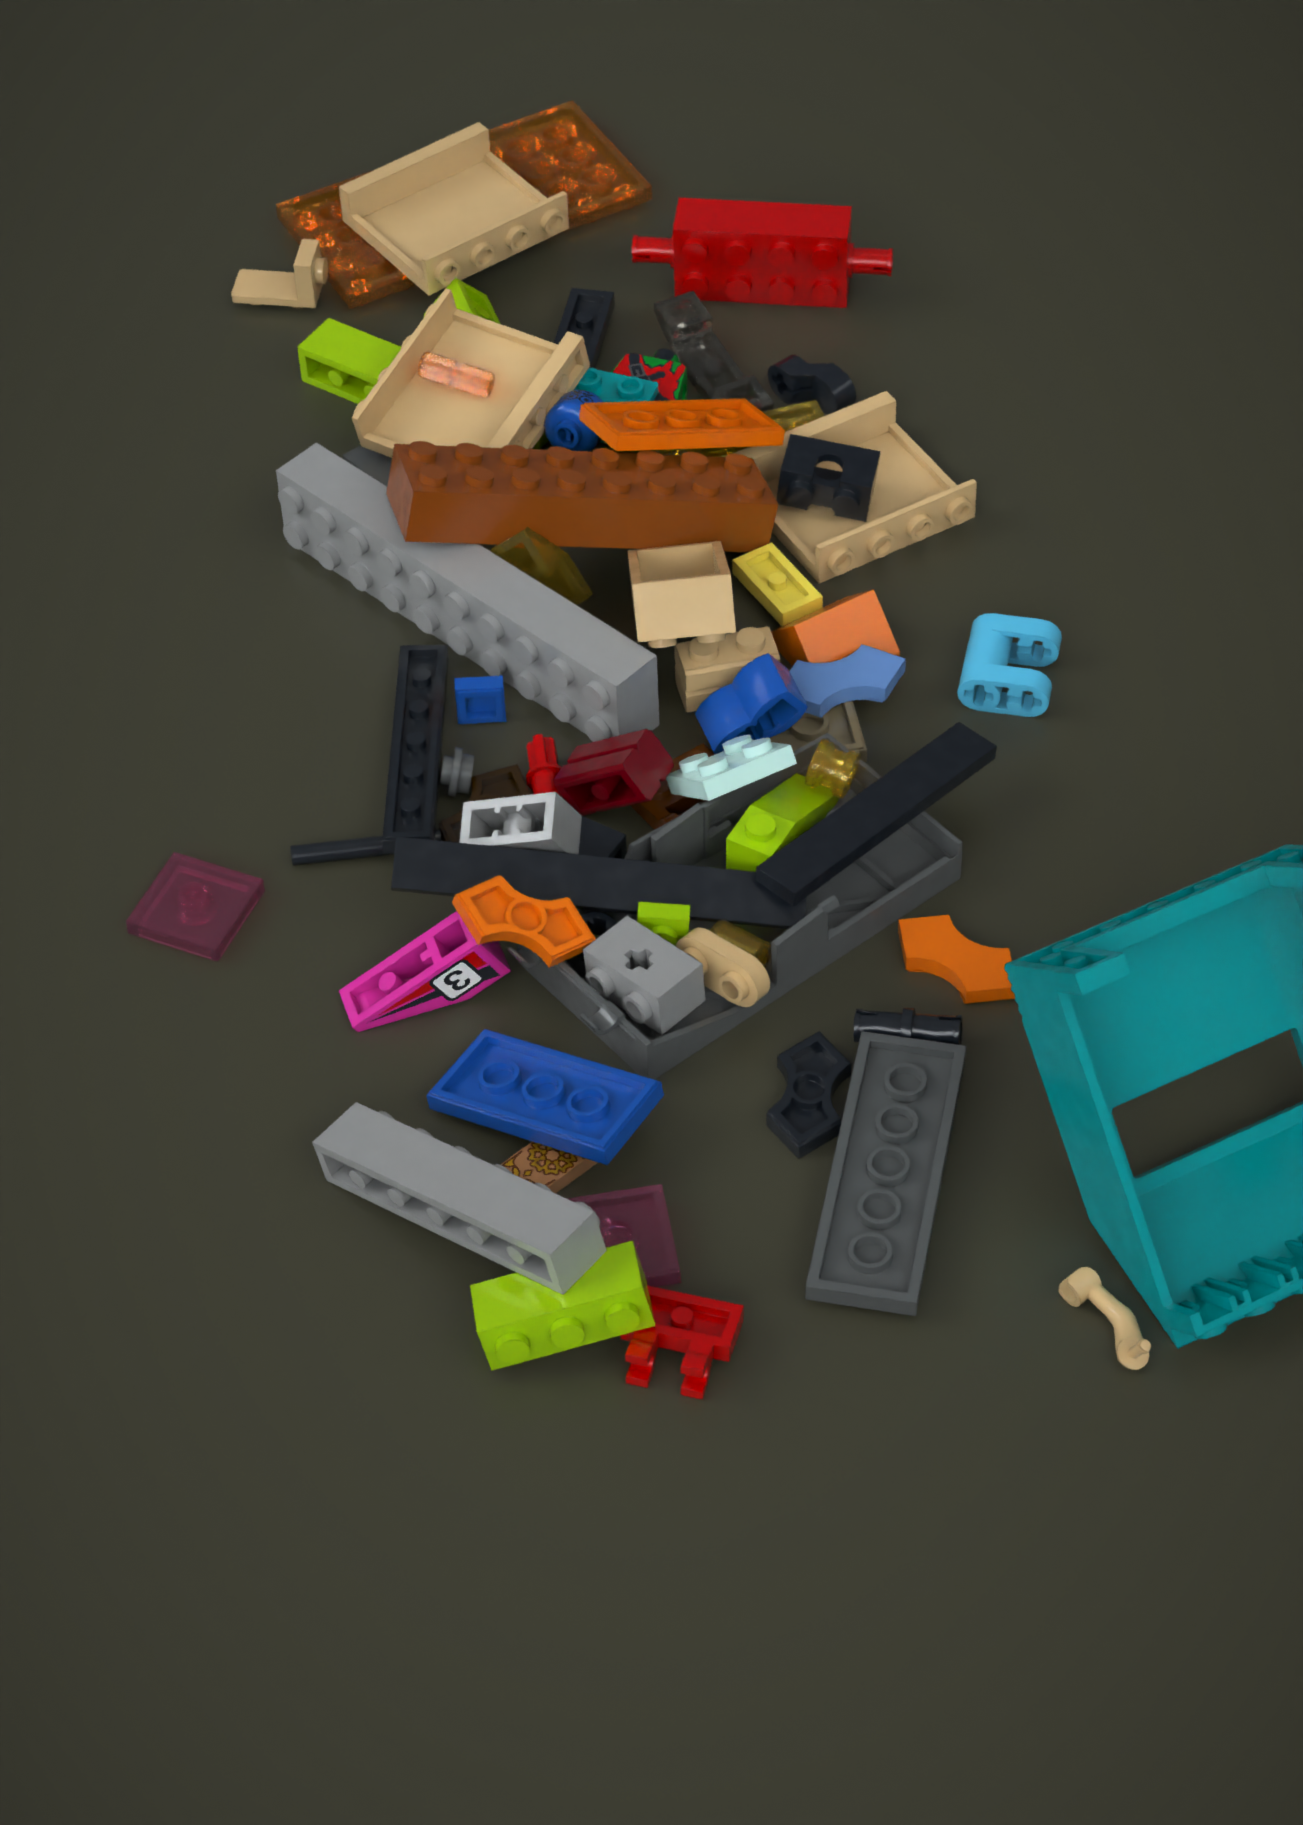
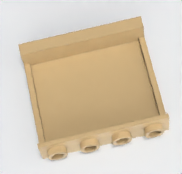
[339,122,569,296]
[352,288,590,458]
[733,391,977,584]

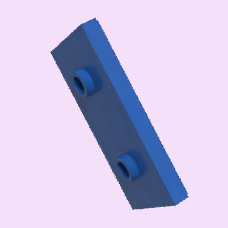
[426,1029,664,1165]

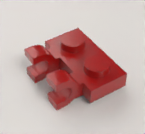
[620,1285,744,1400]

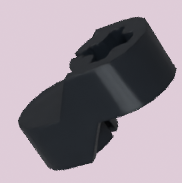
[767,355,856,415]

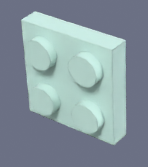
[666,735,797,801]

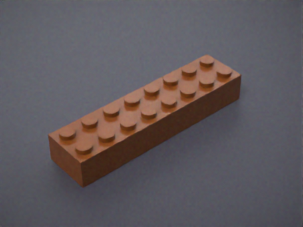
[386,441,778,552]

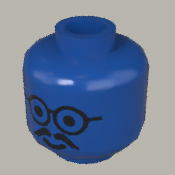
[544,390,603,452]

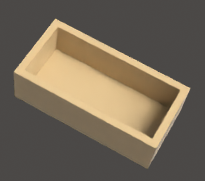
[627,541,736,648]

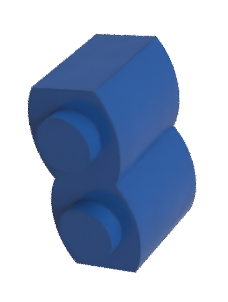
[695,653,808,754]

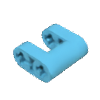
[957,613,1062,717]

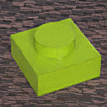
[637,902,690,946]

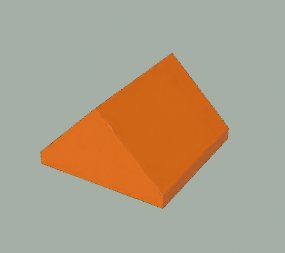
[771,589,900,666]

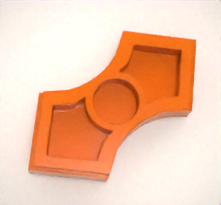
[452,875,596,968]
[898,915,1015,1004]

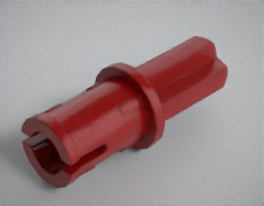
[526,734,563,798]

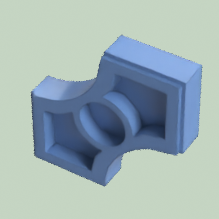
[789,644,906,718]

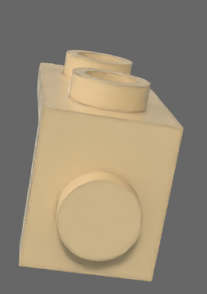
[231,239,328,308]

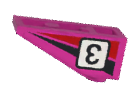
[339,911,511,1032]

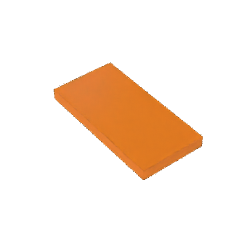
[579,398,785,451]

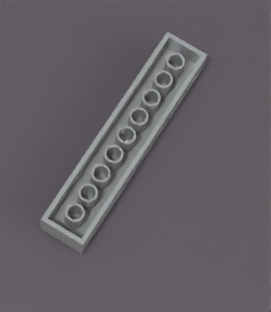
[276,442,660,742]

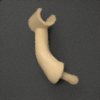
[1059,1267,1151,1370]

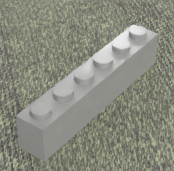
[312,1102,607,1295]

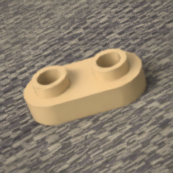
[676,928,770,1007]

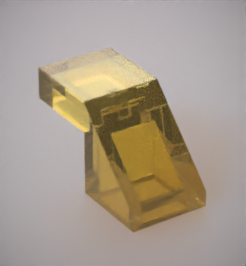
[489,527,593,605]

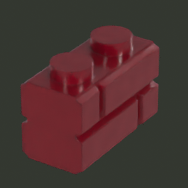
[553,729,674,816]

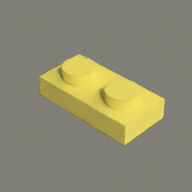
[732,542,823,626]

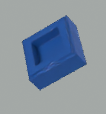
[454,675,506,724]

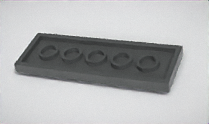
[805,1031,967,1316]

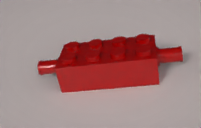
[632,197,893,308]

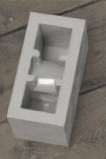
[459,792,582,854]
[583,916,706,1035]

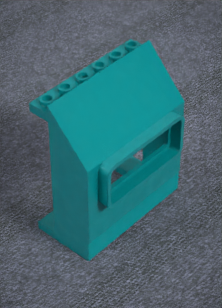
[1004,844,1303,1349]

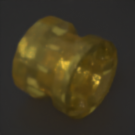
[805,738,861,799]

